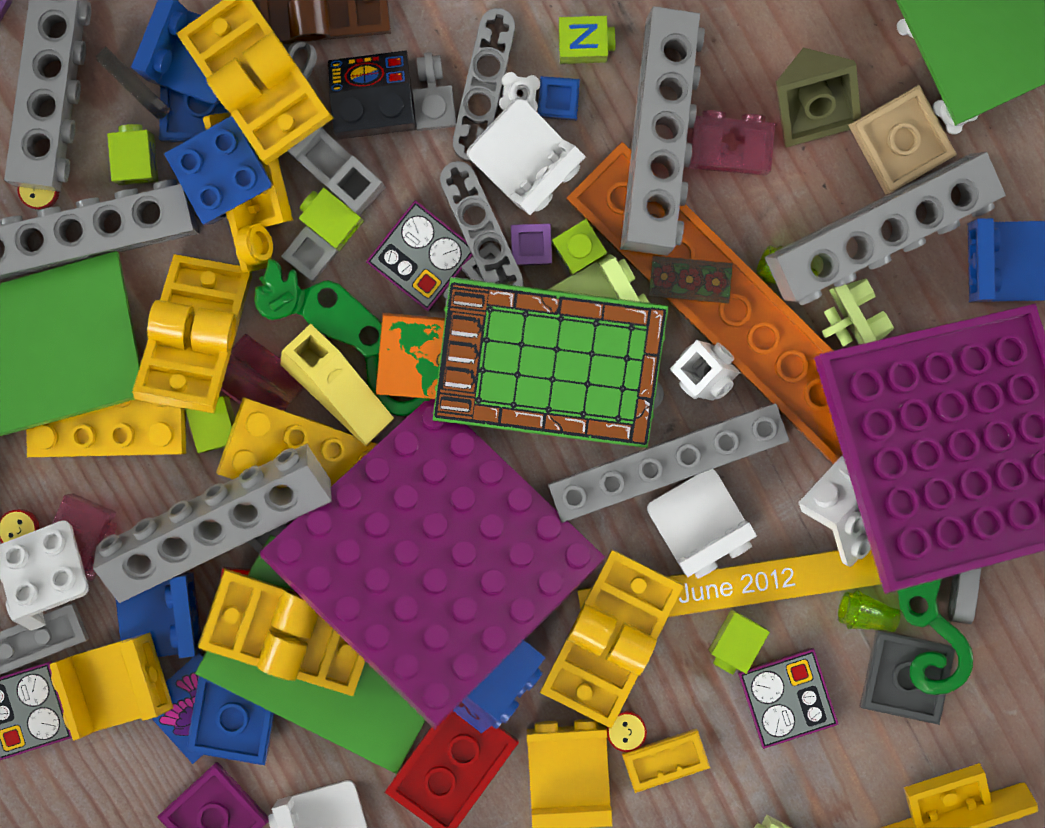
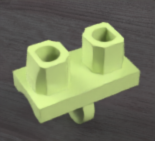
[821,278,894,346]

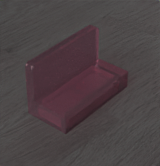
[221,333,304,411]

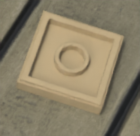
[848,85,957,195]

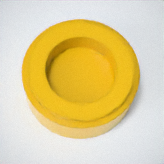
[236,224,273,266]

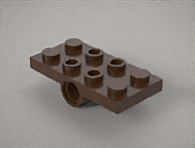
[252,0,391,44]

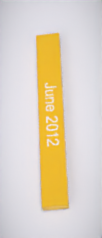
[577,549,881,617]

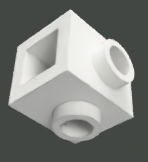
[670,340,740,401]

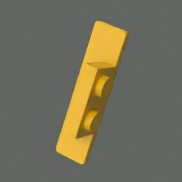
[203,112,293,273]
[881,763,1039,828]

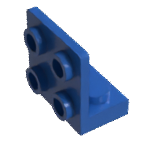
[131,0,220,105]
[164,116,272,225]
[968,218,1045,302]
[115,572,203,658]

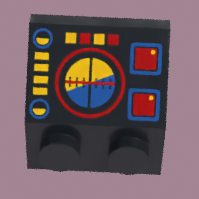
[328,50,417,139]

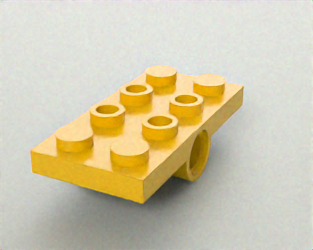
[176,0,333,165]
[132,254,252,413]
[216,397,378,488]
[26,399,186,458]
[540,549,684,729]
[198,569,365,696]

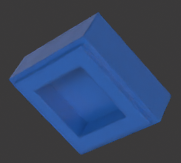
[538,76,580,121]

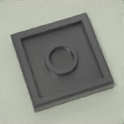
[860,629,955,725]

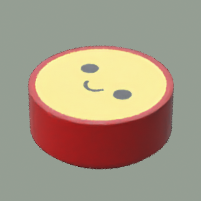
[17,187,60,210]
[0,509,40,543]
[607,710,647,752]

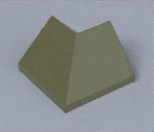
[776,47,861,148]

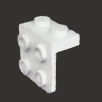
[467,98,585,215]
[799,455,871,567]
[647,469,757,579]
[0,521,89,631]
[268,780,368,828]

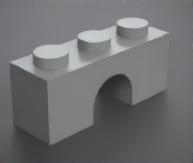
[287,127,386,216]

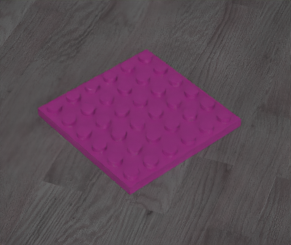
[814,304,1045,594]
[260,399,605,729]

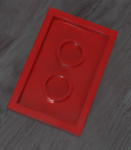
[384,711,519,828]

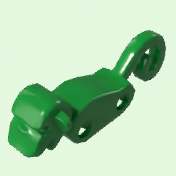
[254,259,431,416]
[897,579,974,695]

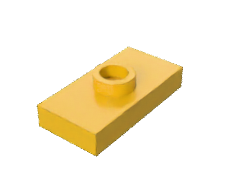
[622,728,710,793]

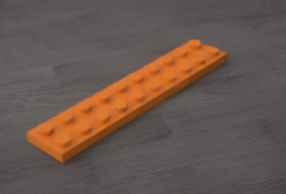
[566,142,843,465]

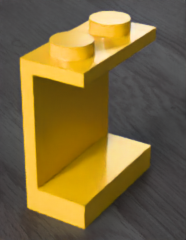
[49,632,174,741]
[527,718,613,828]

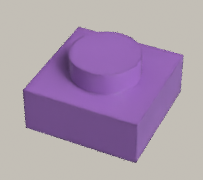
[511,224,552,266]

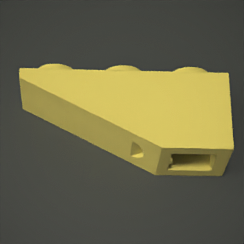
[280,324,394,446]

